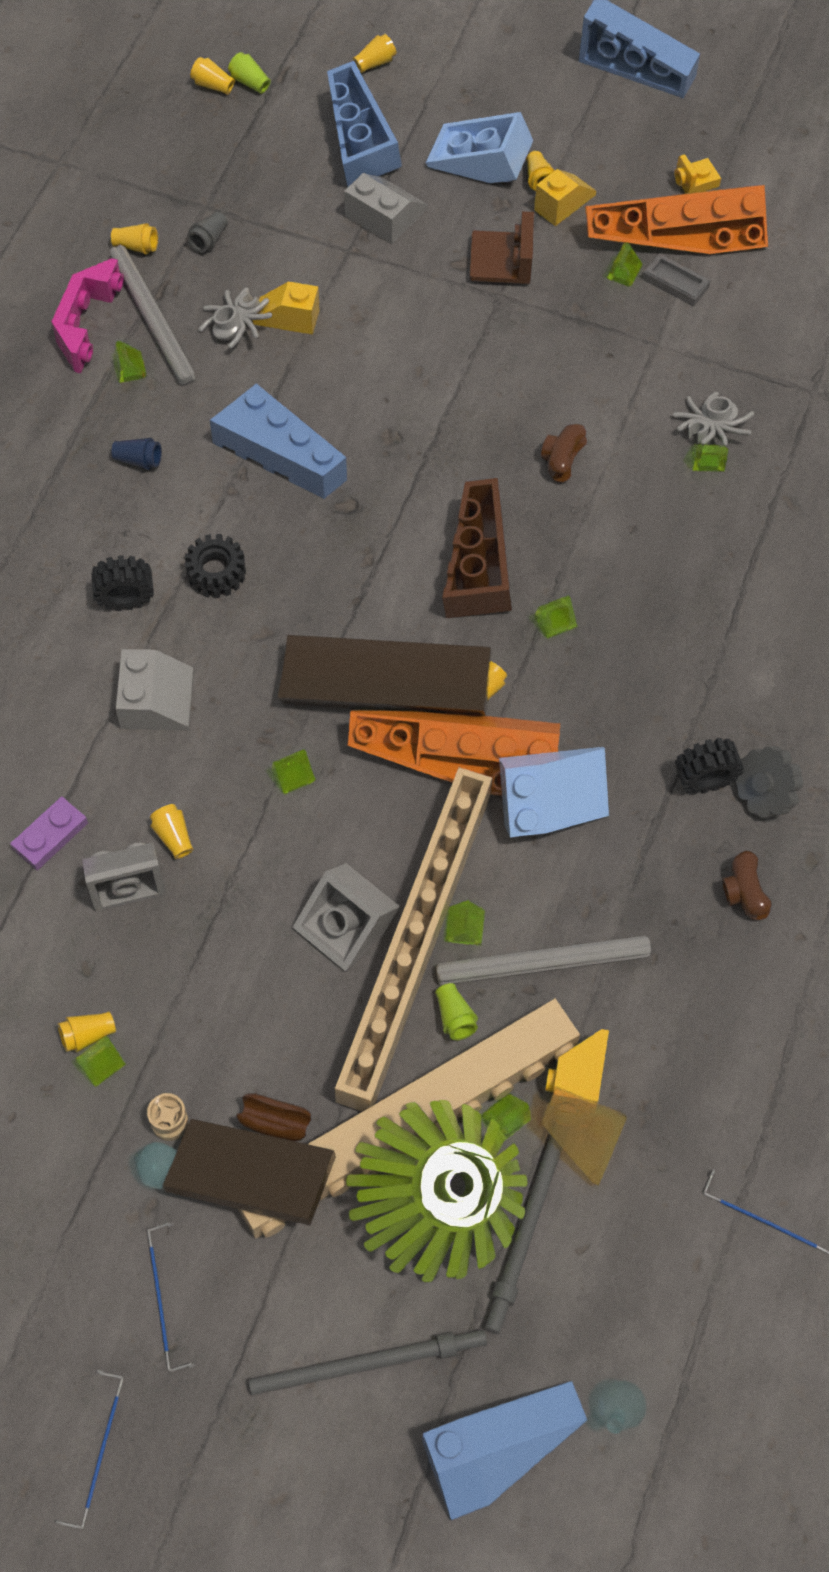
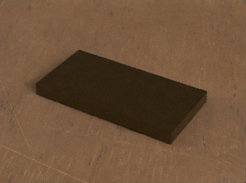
[163,1119,336,1225]

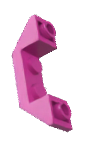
[52,258,124,373]

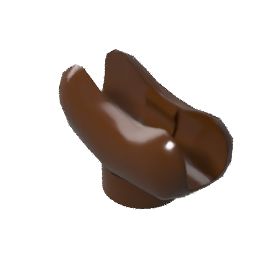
[541,424,587,483]
[722,851,772,920]
[236,1093,311,1141]

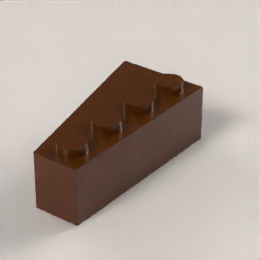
[442,478,512,618]

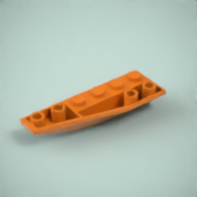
[585,185,768,254]
[348,710,560,796]

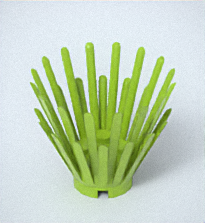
[346,1100,528,1282]

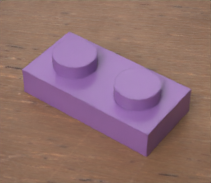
[10,796,88,870]

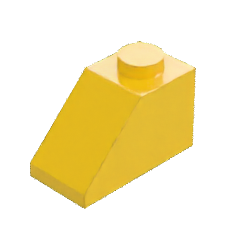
[534,169,596,226]
[253,281,320,335]
[545,1029,609,1113]

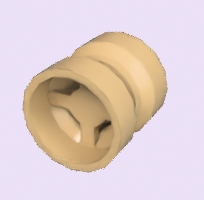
[147,1093,189,1141]

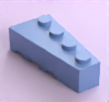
[579,0,700,98]
[327,61,402,187]
[210,384,347,499]

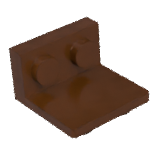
[470,211,534,284]

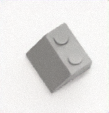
[344,173,428,244]
[116,649,194,730]
[83,842,166,912]
[292,863,400,972]

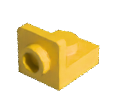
[674,154,721,194]

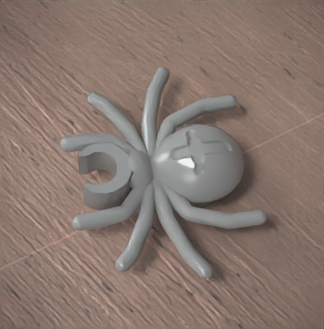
[198,287,272,349]
[673,392,754,446]

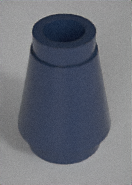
[111,438,162,470]

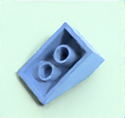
[426,112,533,183]
[499,747,609,837]

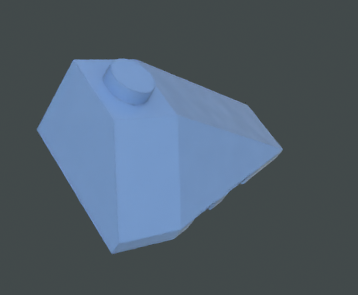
[422,1381,587,1521]

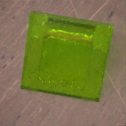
[607,242,643,286]
[114,340,147,383]
[692,444,728,472]
[534,595,578,638]
[272,749,316,794]
[446,900,485,946]
[76,1036,126,1087]
[481,1093,531,1140]

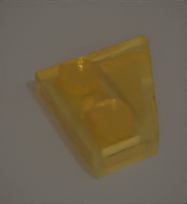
[541,1086,627,1186]

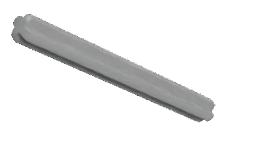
[110,245,195,385]
[436,936,651,985]

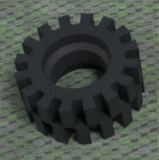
[185,534,246,598]
[91,555,154,611]
[675,738,744,794]

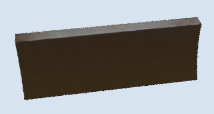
[278,635,491,716]

